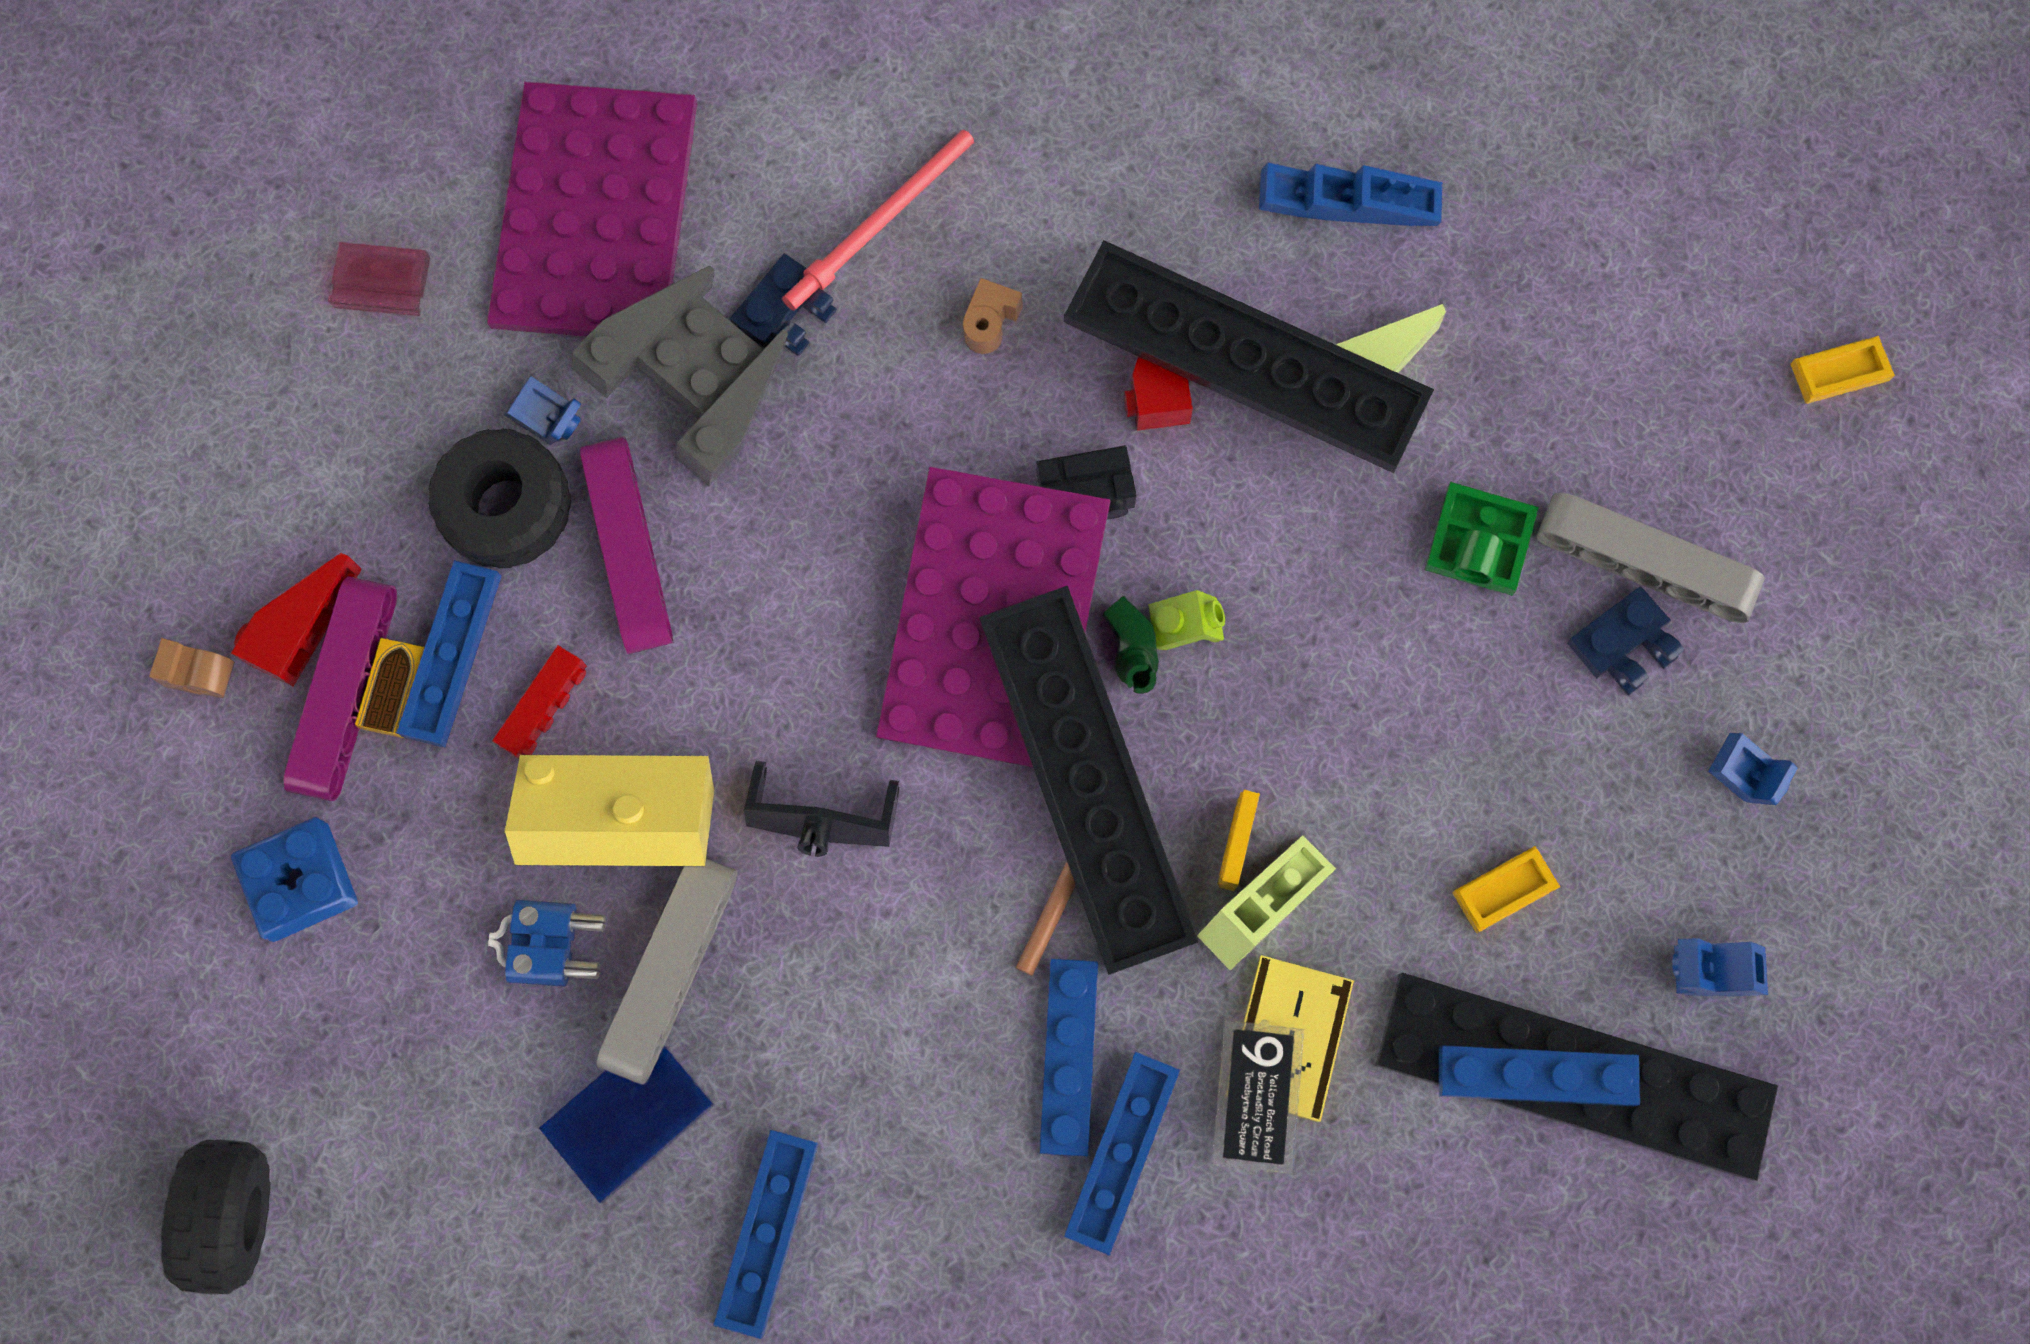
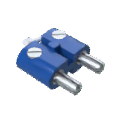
[488,900,606,987]

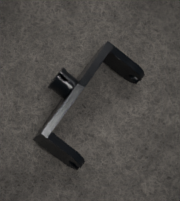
[744,761,900,857]

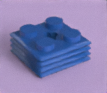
[231,817,358,942]

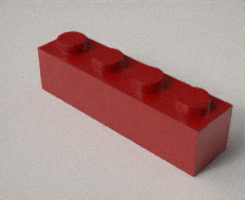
[492,645,587,759]

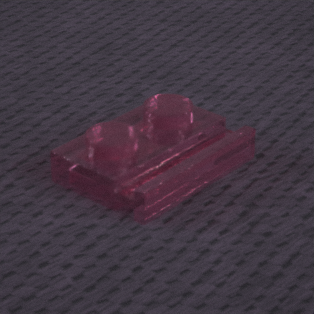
[328,242,430,316]

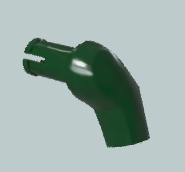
[1102,596,1159,694]

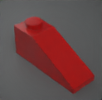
[1124,357,1193,431]
[231,553,362,687]

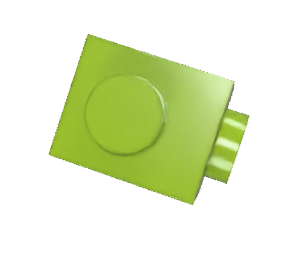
[1148,590,1225,650]

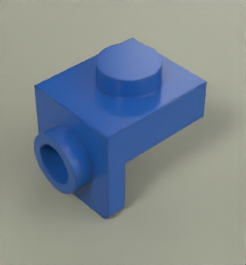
[504,376,581,445]
[1708,733,1798,805]

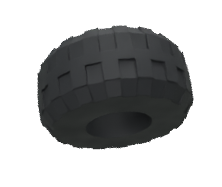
[428,428,571,569]
[161,1140,270,1294]

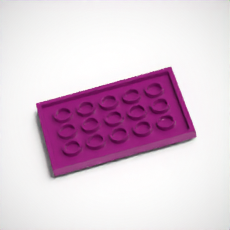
[487,82,698,337]
[876,467,1110,768]

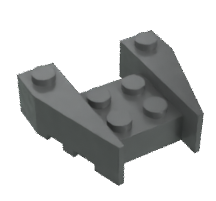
[572,265,788,486]

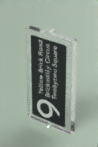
[1212,1020,1304,1175]

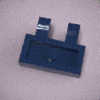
[729,253,837,356]
[1567,586,1685,696]

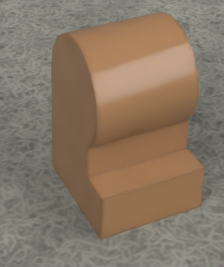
[963,278,1023,354]
[149,638,235,698]

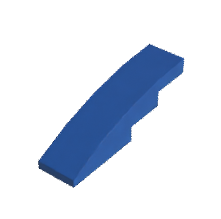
[1259,163,1443,226]

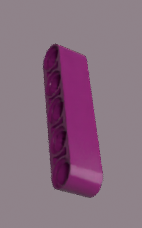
[580,436,674,654]
[284,576,397,801]

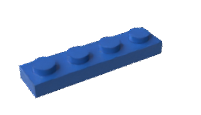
[396,560,502,748]
[1040,959,1098,1157]
[1439,1046,1640,1106]
[1064,1052,1180,1256]
[713,1130,819,1339]

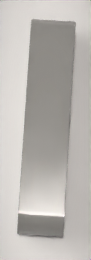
[1536,493,1765,623]
[597,859,738,1085]

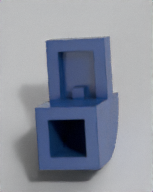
[1672,938,1768,996]

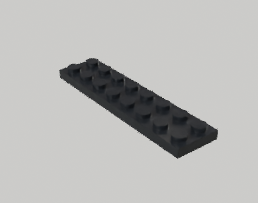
[1064,240,1434,473]
[979,585,1198,975]
[1375,972,1778,1181]

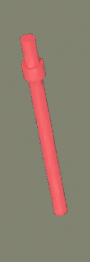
[782,130,974,311]

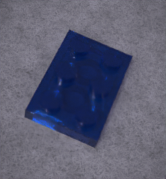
[539,1044,715,1203]

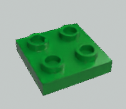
[1424,482,1539,596]

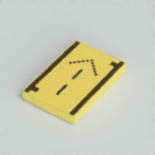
[1225,955,1354,1122]

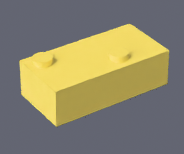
[505,755,714,866]

